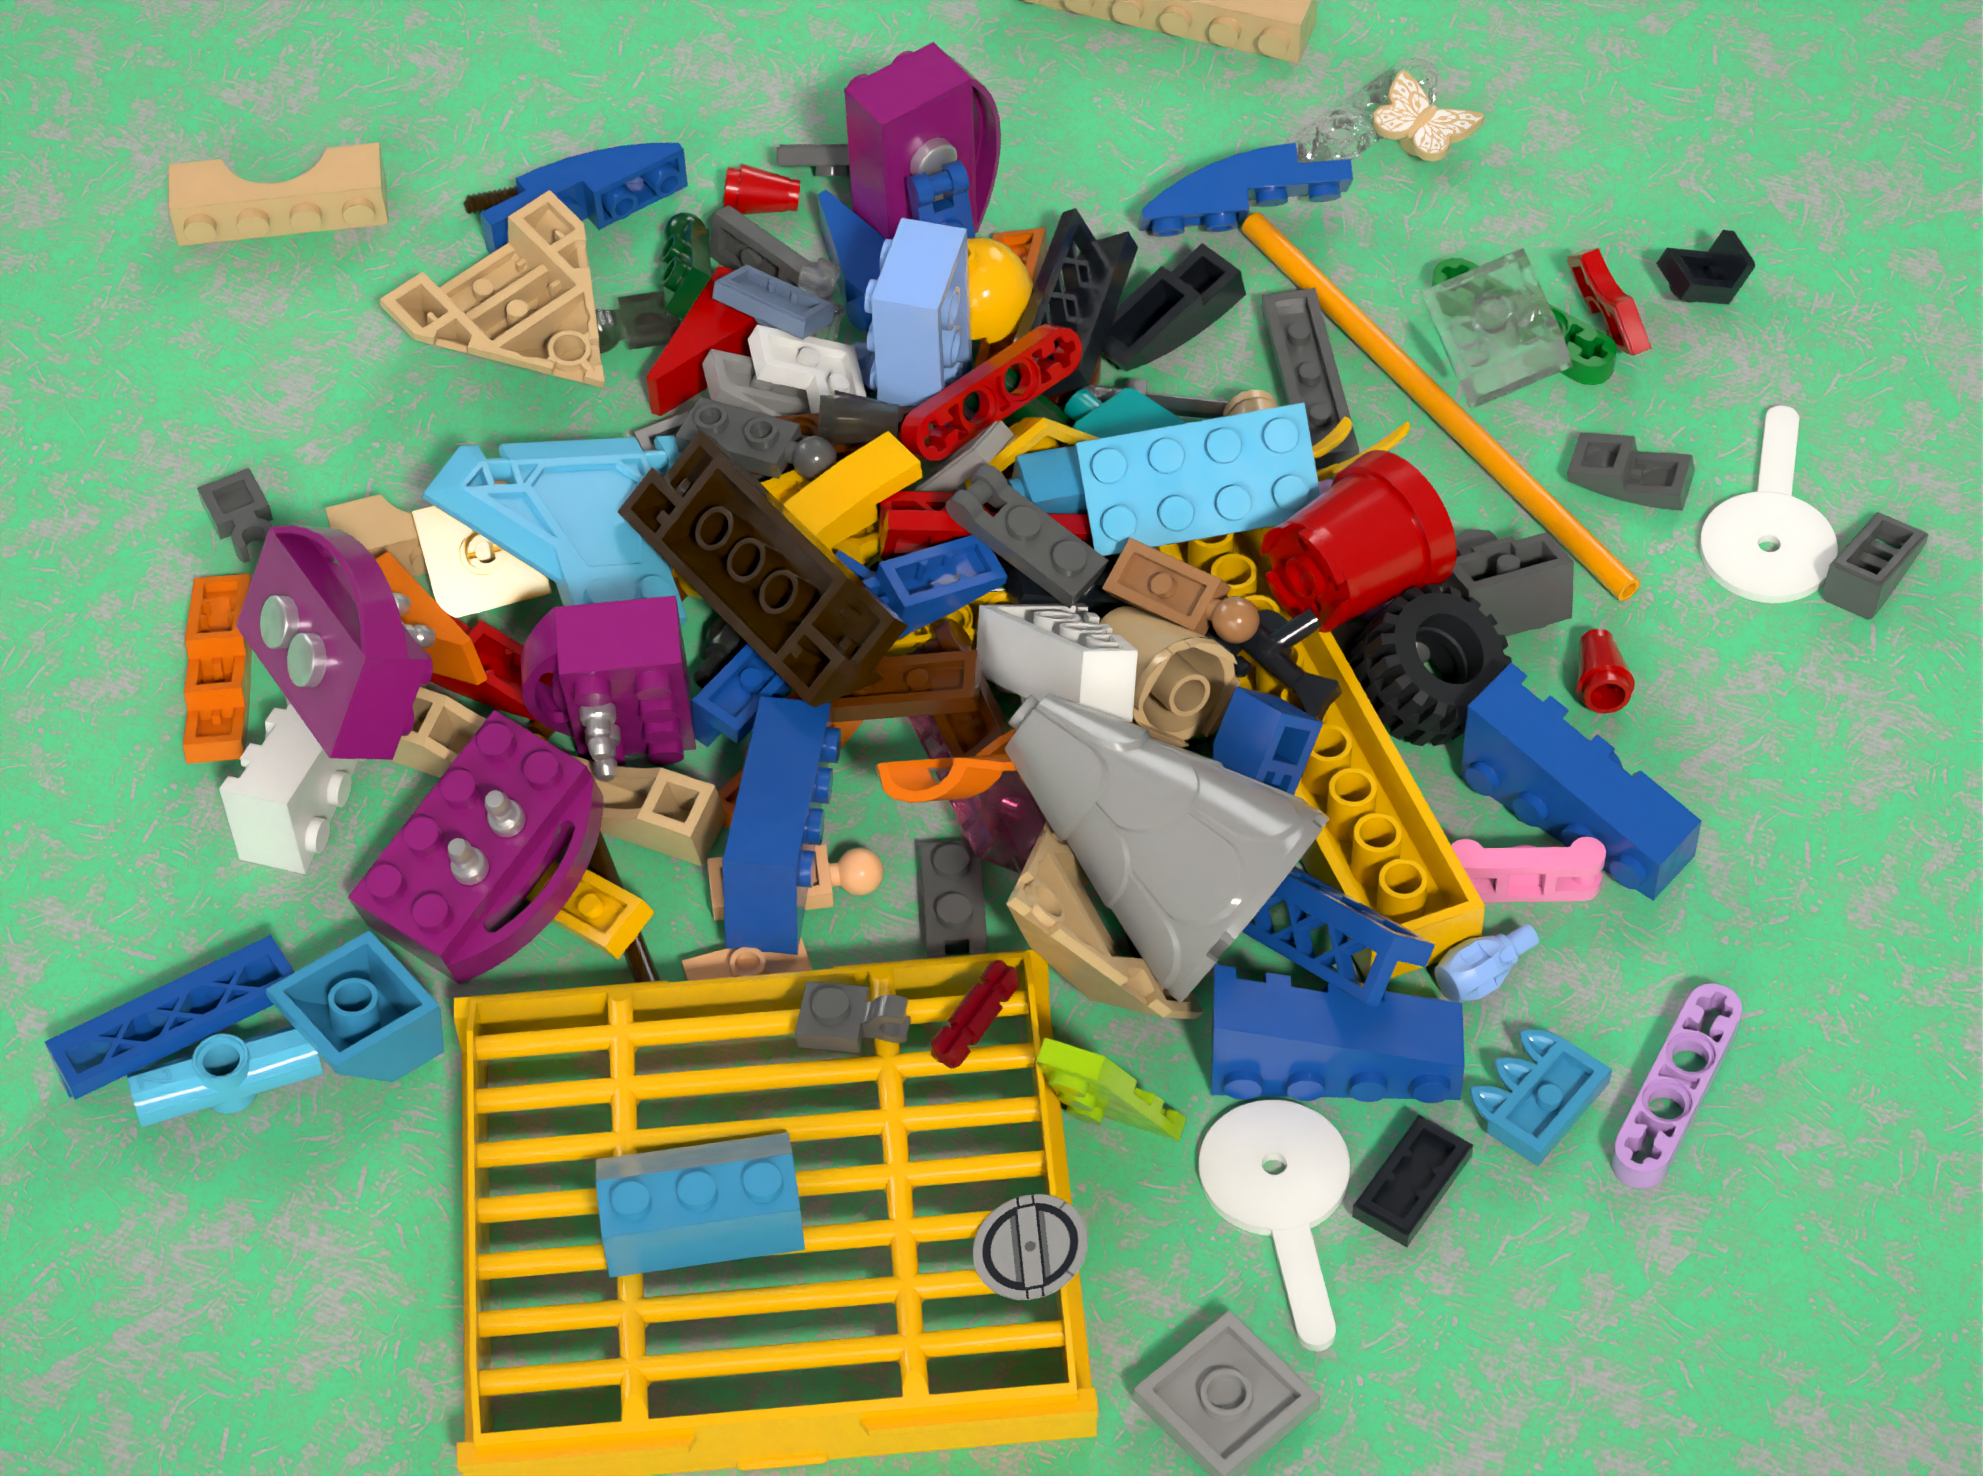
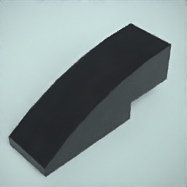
[1101,243,1246,372]

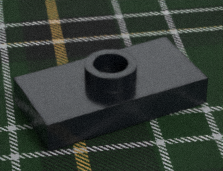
[1352,1115,1473,1247]

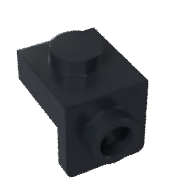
[1656,230,1755,305]

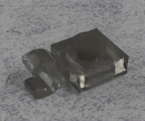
[595,290,681,354]

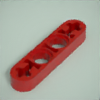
[900,324,1082,461]

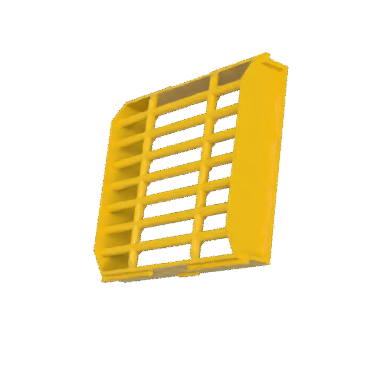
[454,950,1098,1476]

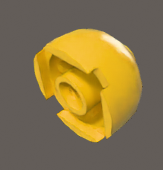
[967,237,1034,344]

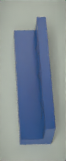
[692,550,876,747]
[1242,866,1435,1007]
[45,935,295,1100]

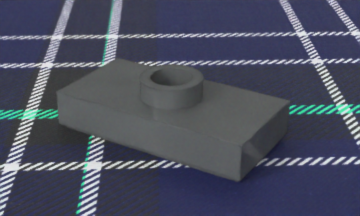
[777,144,849,176]

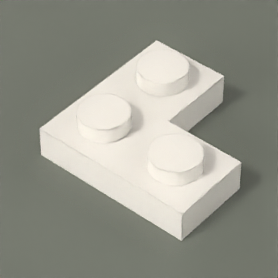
[748,325,870,440]

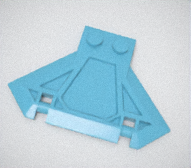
[421,436,687,629]

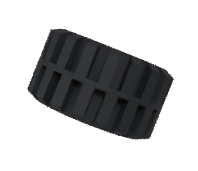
[1349,584,1512,746]

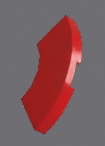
[1567,248,1652,356]

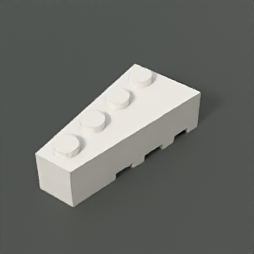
[219,699,366,875]

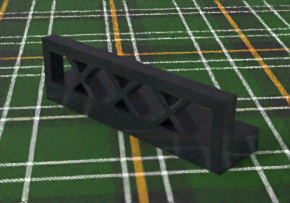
[1013,208,1138,397]

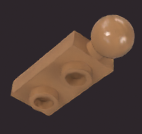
[1102,538,1260,644]

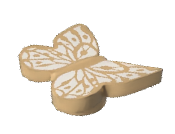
[1373,70,1484,162]

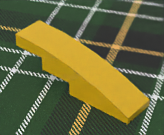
[783,431,923,552]

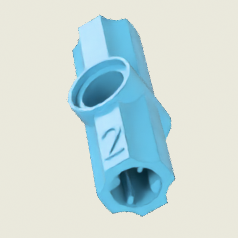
[127,1025,324,1127]

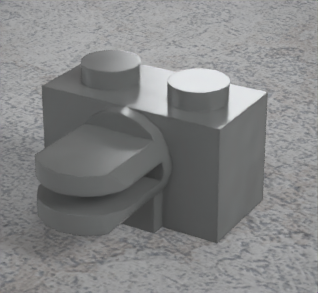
[1443,530,1574,637]

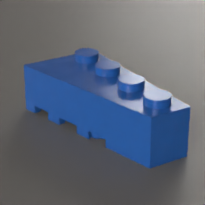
[722,696,841,955]

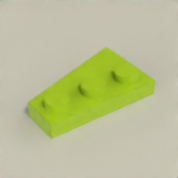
[1036,1037,1187,1141]

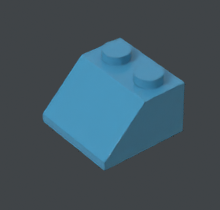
[266,930,444,1082]

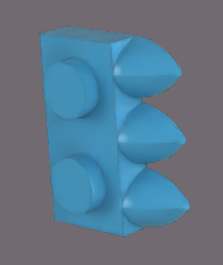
[1470,1029,1612,1166]

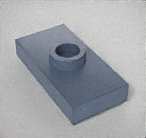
[712,264,835,340]

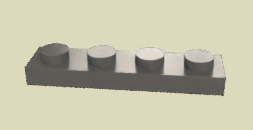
[1261,288,1359,469]

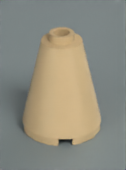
[1099,606,1240,748]

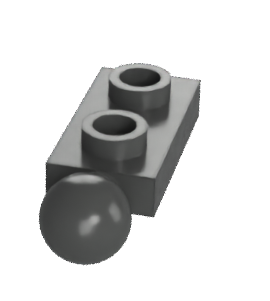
[675,397,837,481]

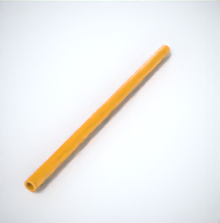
[1242,212,1640,601]

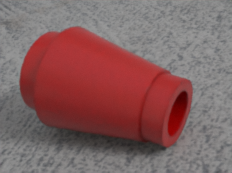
[723,163,800,215]
[1576,629,1635,714]

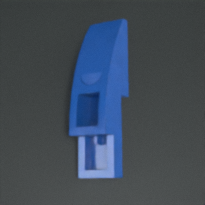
[480,143,688,254]
[1139,143,1353,237]

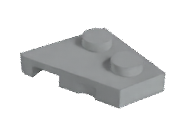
[702,349,811,439]

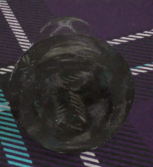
[818,390,899,446]

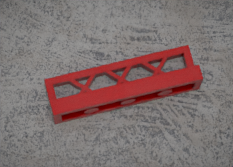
[878,491,1109,561]

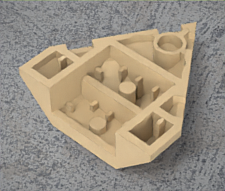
[380,190,605,389]
[1006,821,1204,1020]

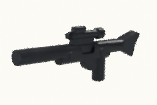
[1152,547,1343,722]

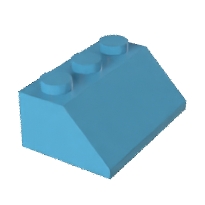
[596,1132,805,1278]

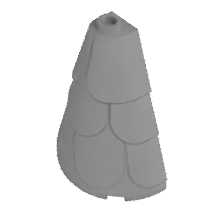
[1004,693,1330,1003]

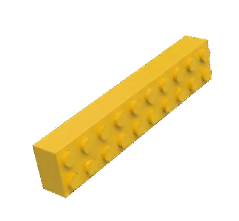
[1154,526,1485,980]

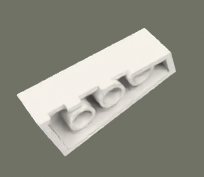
[976,603,1138,722]

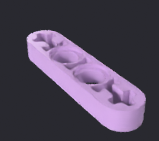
[1611,983,1743,1189]

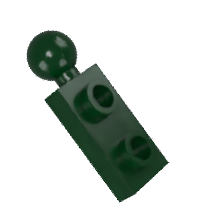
[660,212,711,319]

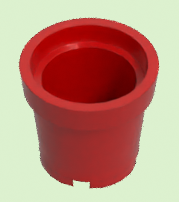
[1261,450,1457,633]

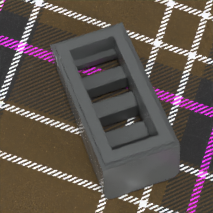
[1822,513,1929,619]

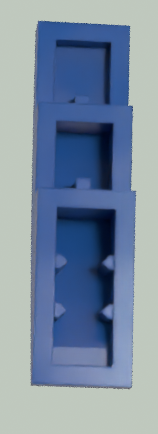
[862,535,1008,639]

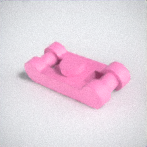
[1451,837,1606,903]

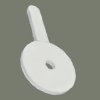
[1700,405,1838,603]
[1199,1100,1350,1352]

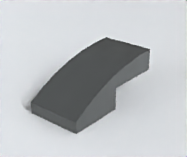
[1567,433,1695,511]

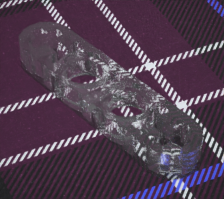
[1283,58,1439,163]

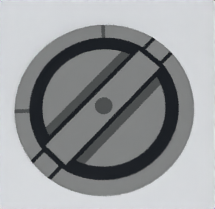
[973,1194,1088,1300]

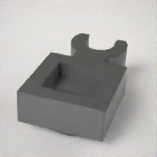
[197,468,273,563]

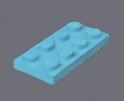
[1076,403,1320,556]

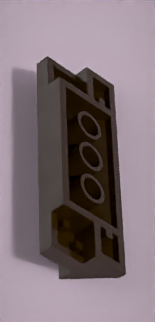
[618,430,908,708]

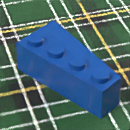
[1460,662,1702,901]
[1211,964,1465,1103]

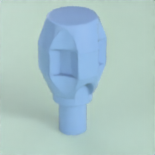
[1435,924,1539,1003]

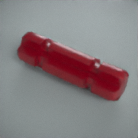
[930,960,1019,1069]

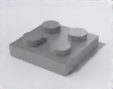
[1133,1310,1320,1476]

